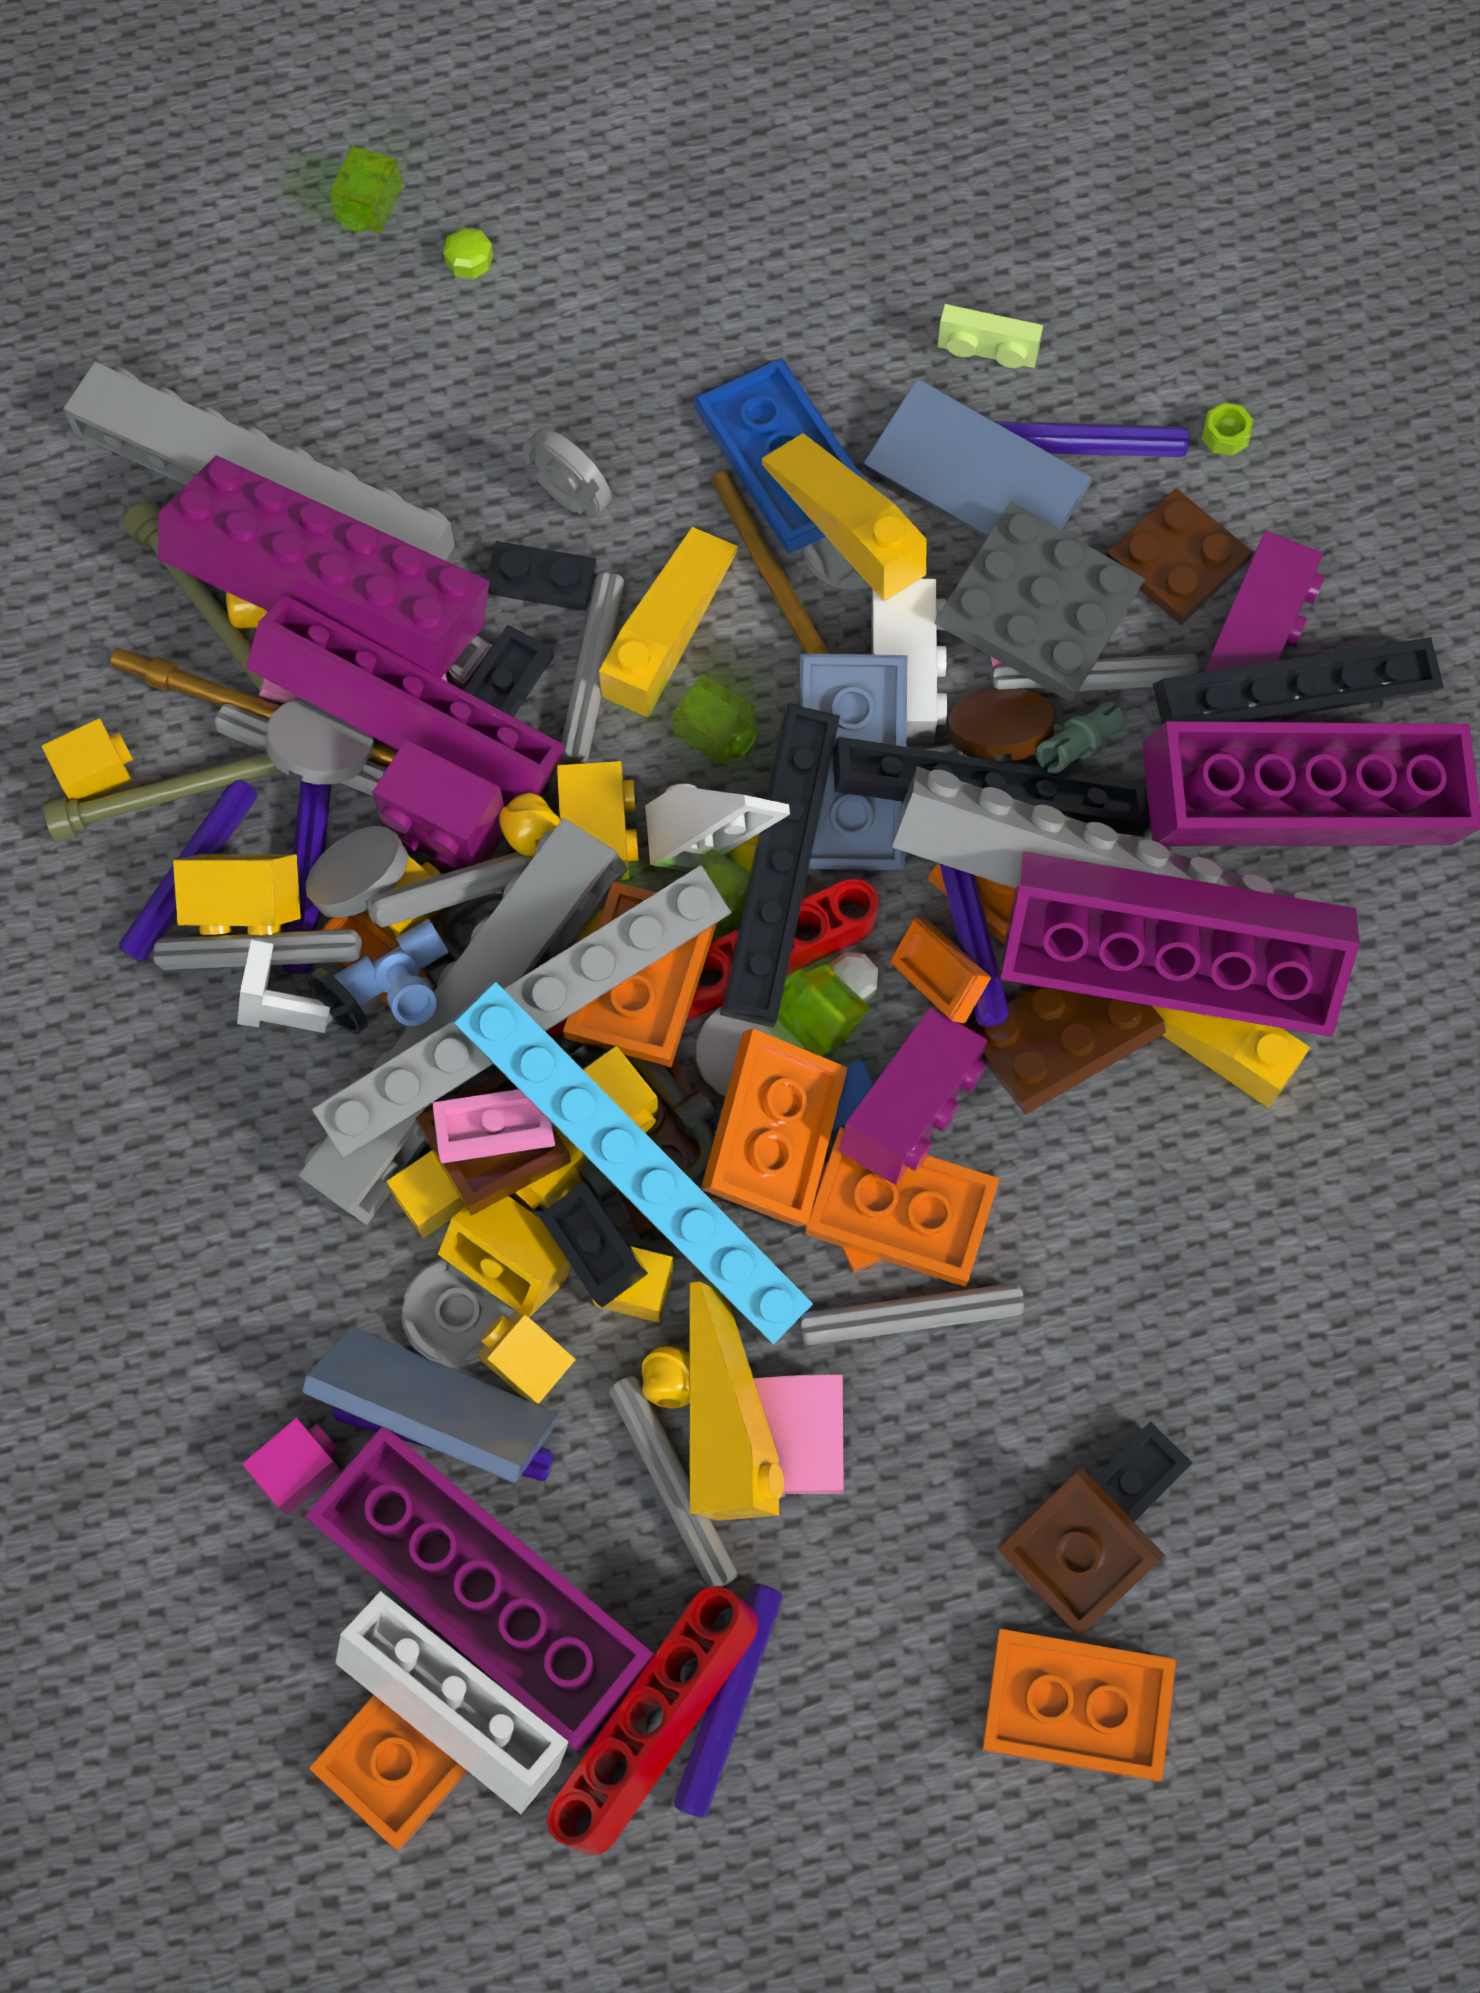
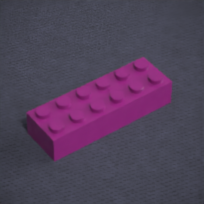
[158,455,489,678]
[1142,721,1480,846]
[1001,851,1360,1037]
[305,1427,654,1755]

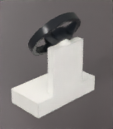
[237,940,368,1035]

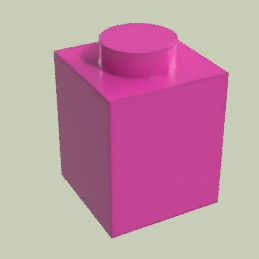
[242,1418,341,1516]

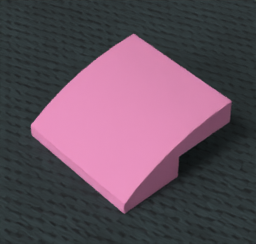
[754,1375,844,1497]

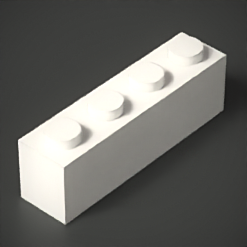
[335,1591,568,1814]

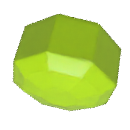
[443,227,493,279]
[1201,402,1254,456]

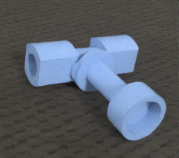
[334,918,449,1026]

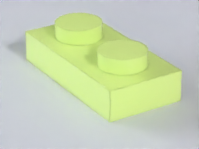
[938,304,1043,368]

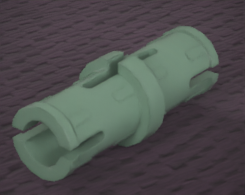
[1036,702,1125,774]

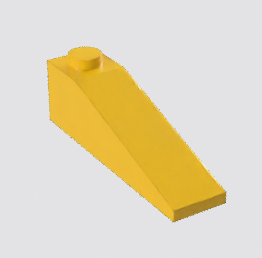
[762,433,927,602]
[599,527,738,717]
[1152,1006,1310,1108]
[690,1281,784,1521]

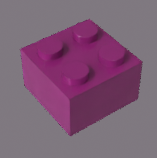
[372,740,504,873]

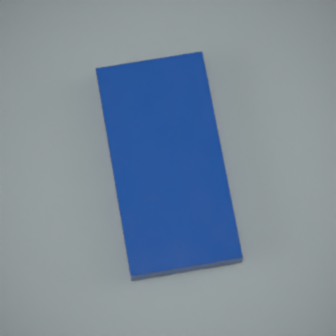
[693,357,865,554]

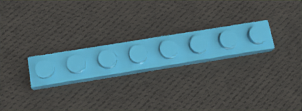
[452,981,813,1345]

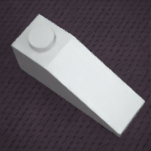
[645,784,790,872]

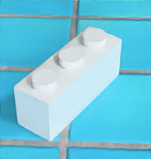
[871,579,947,743]

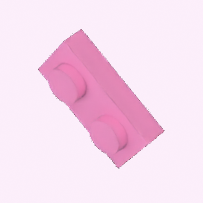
[432,1089,555,1163]

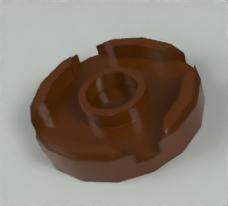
[948,688,1055,760]

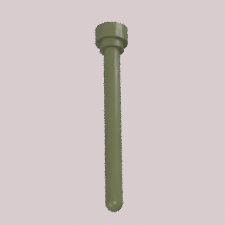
[122,500,263,690]
[43,753,280,843]

